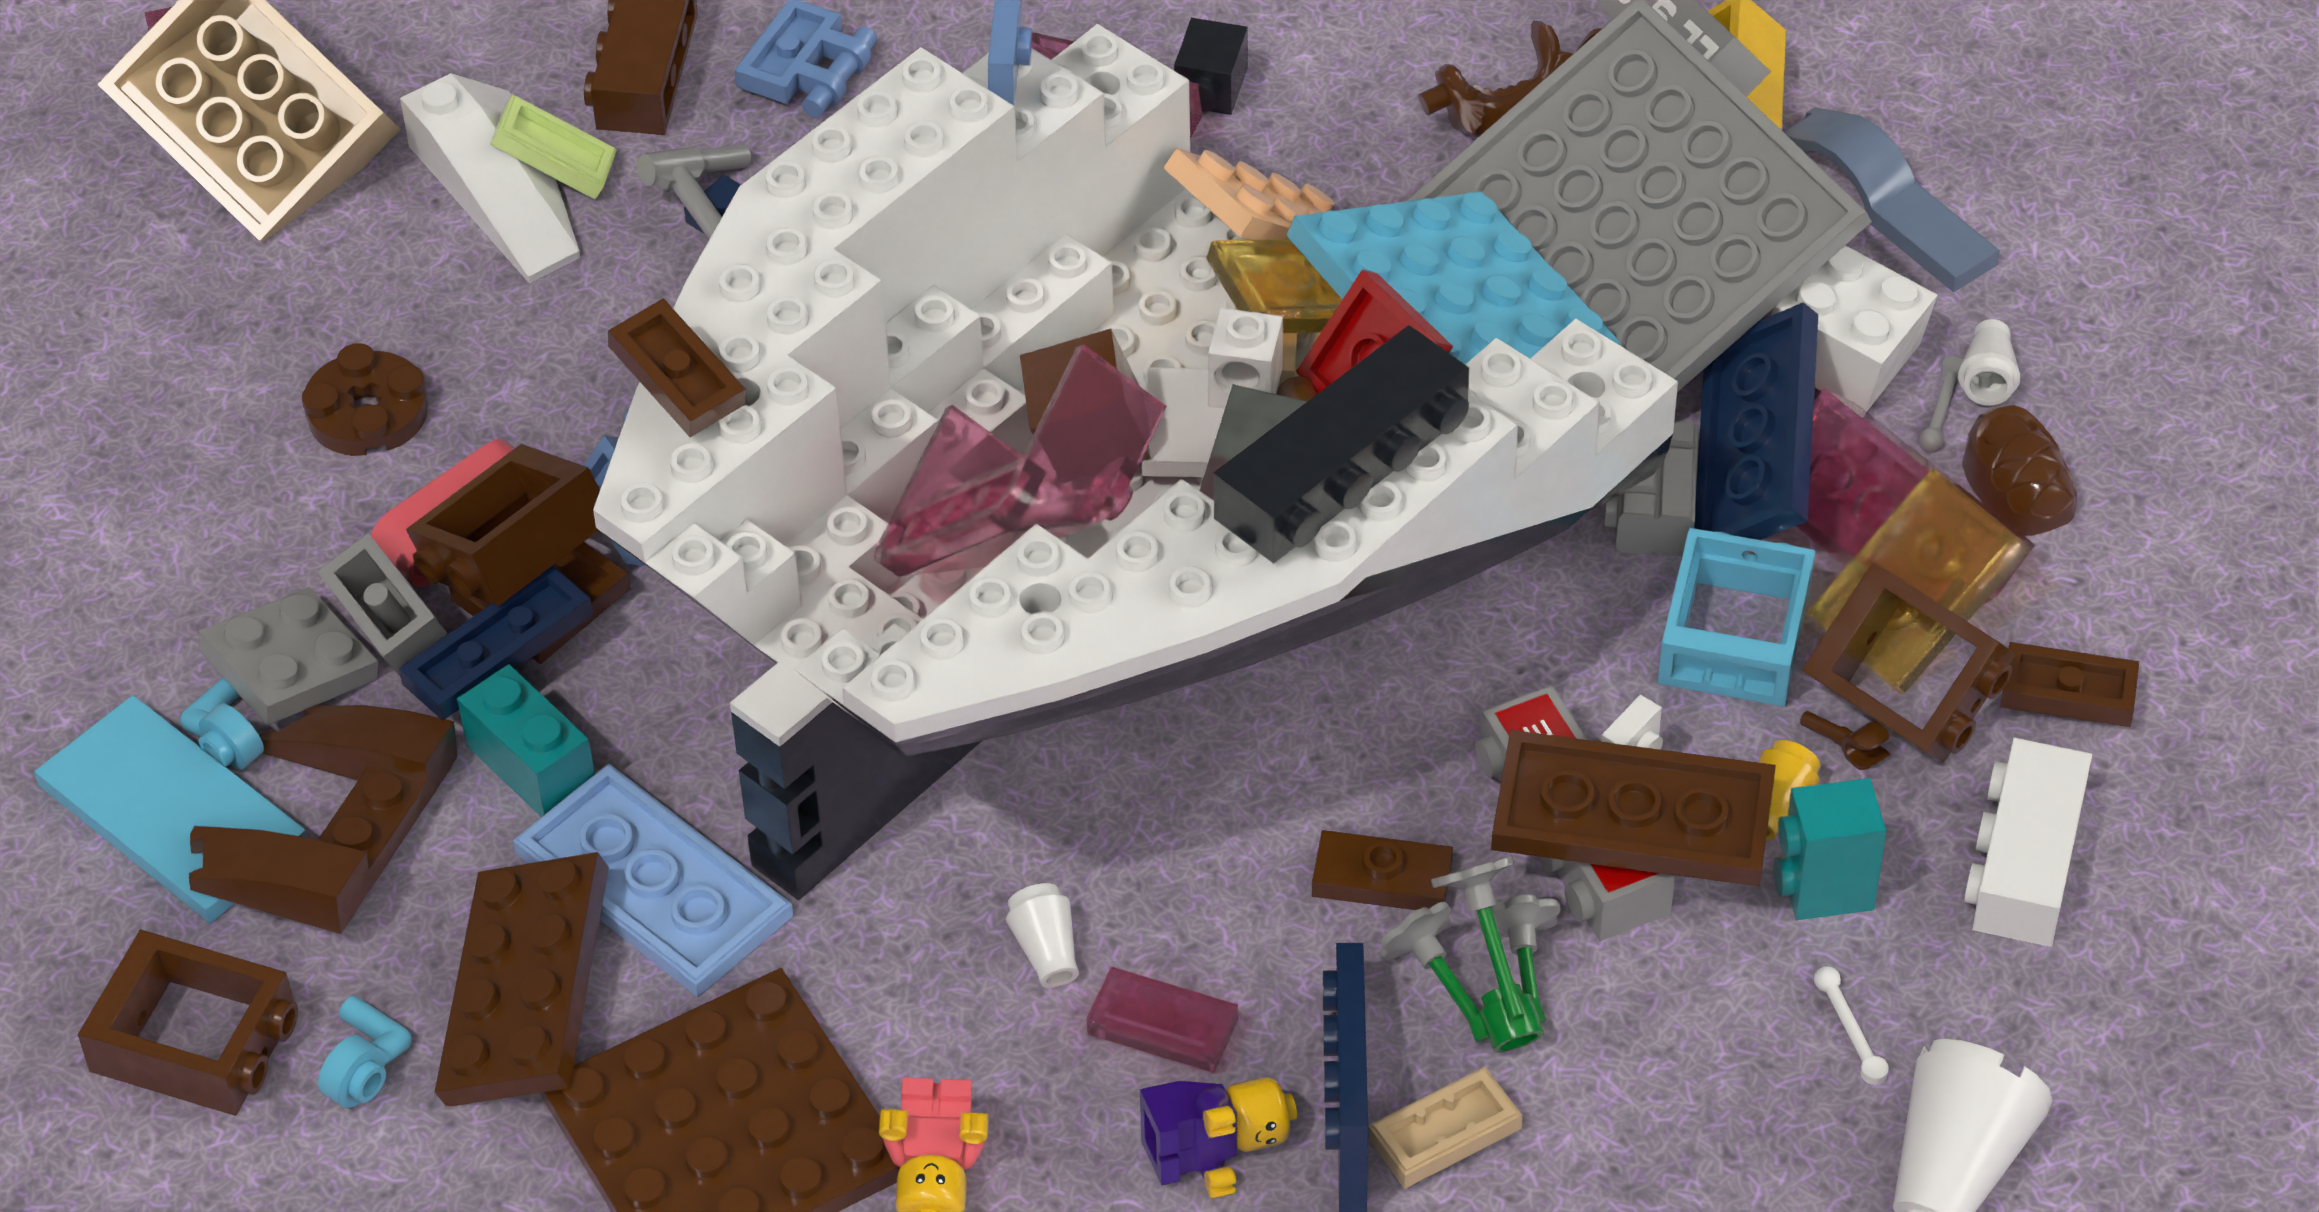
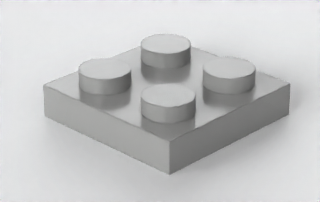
[199,587,378,725]

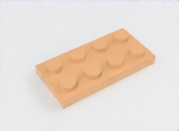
[1163,148,1335,256]

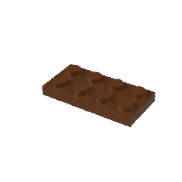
[1491,730,1776,887]
[435,852,609,1106]

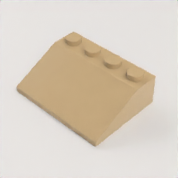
[97,0,401,243]

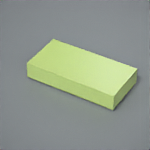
[490,94,617,199]

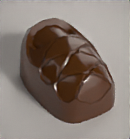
[1962,405,2077,536]

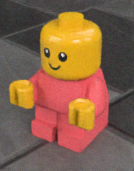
[879,1077,989,1212]

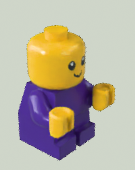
[1140,1077,1297,1198]

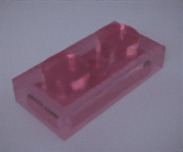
[1086,966,1238,1073]

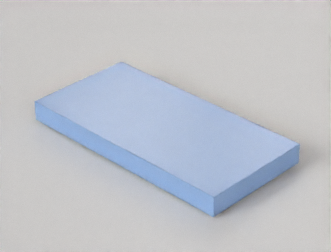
[513,763,793,997]

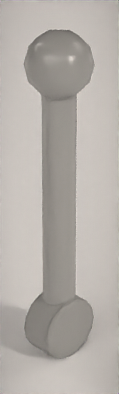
[1919,355,1964,452]

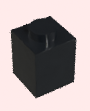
[1174,17,1248,115]

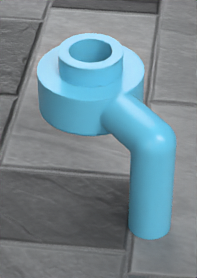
[180,677,264,770]
[318,995,412,1108]

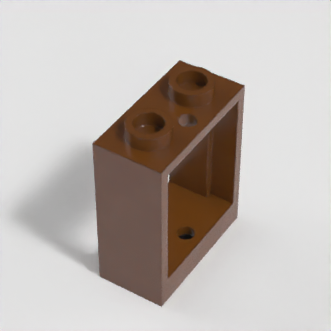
[406,444,600,606]
[1802,561,2016,762]
[77,929,298,1116]

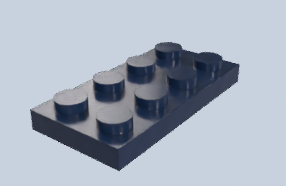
[1694,302,1819,540]

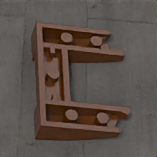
[189,705,457,934]

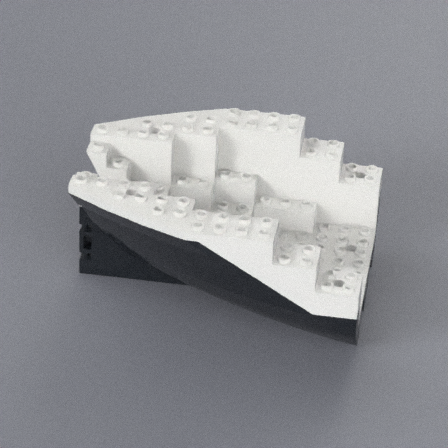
[593,24,1678,901]

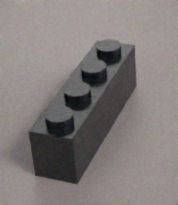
[1213,325,1469,564]

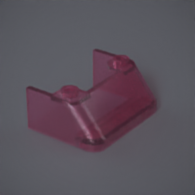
[874,344,1167,577]

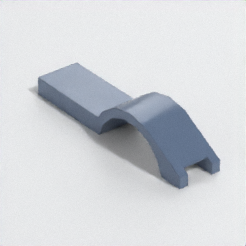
[1782,107,2000,293]

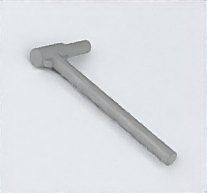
[637,144,751,240]

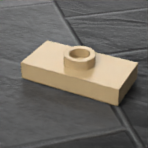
[1368,1067,1523,1189]

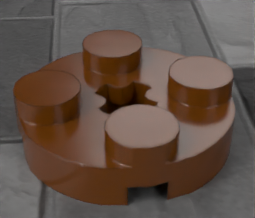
[302,343,428,456]

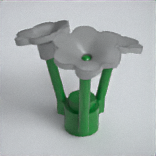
[1379,856,1560,1053]

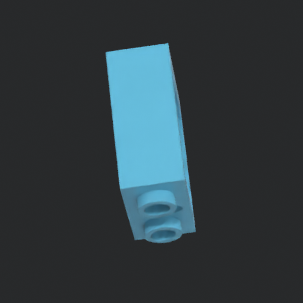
[1658,528,1816,707]

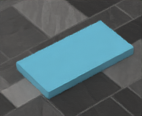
[34,695,308,924]

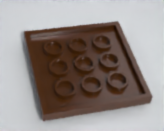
[540,968,900,1212]

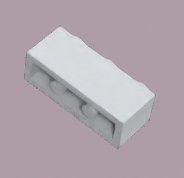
[1964,738,2092,947]

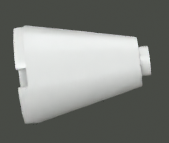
[1893,1039,2053,1212]

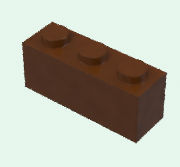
[584,0,698,135]

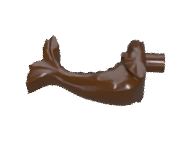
[1418,20,1573,137]

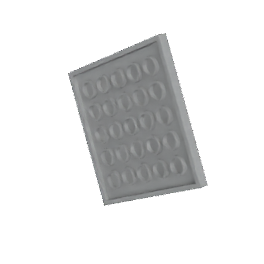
[1405,0,1871,392]

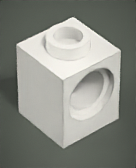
[1208,308,1283,408]

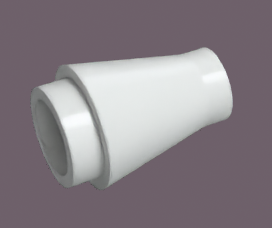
[1958,319,2020,406]
[1006,883,1079,988]

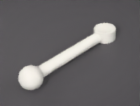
[1814,966,1889,1085]

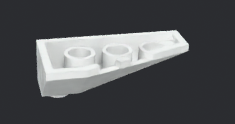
[400,73,580,284]

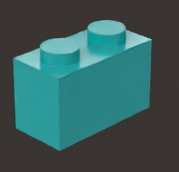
[457,664,595,817]
[1773,778,1887,921]

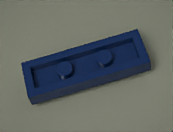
[399,566,593,721]

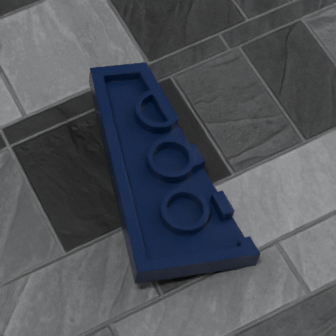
[1323,943,1368,1212]

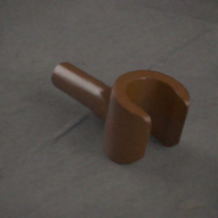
[1800,711,1890,770]

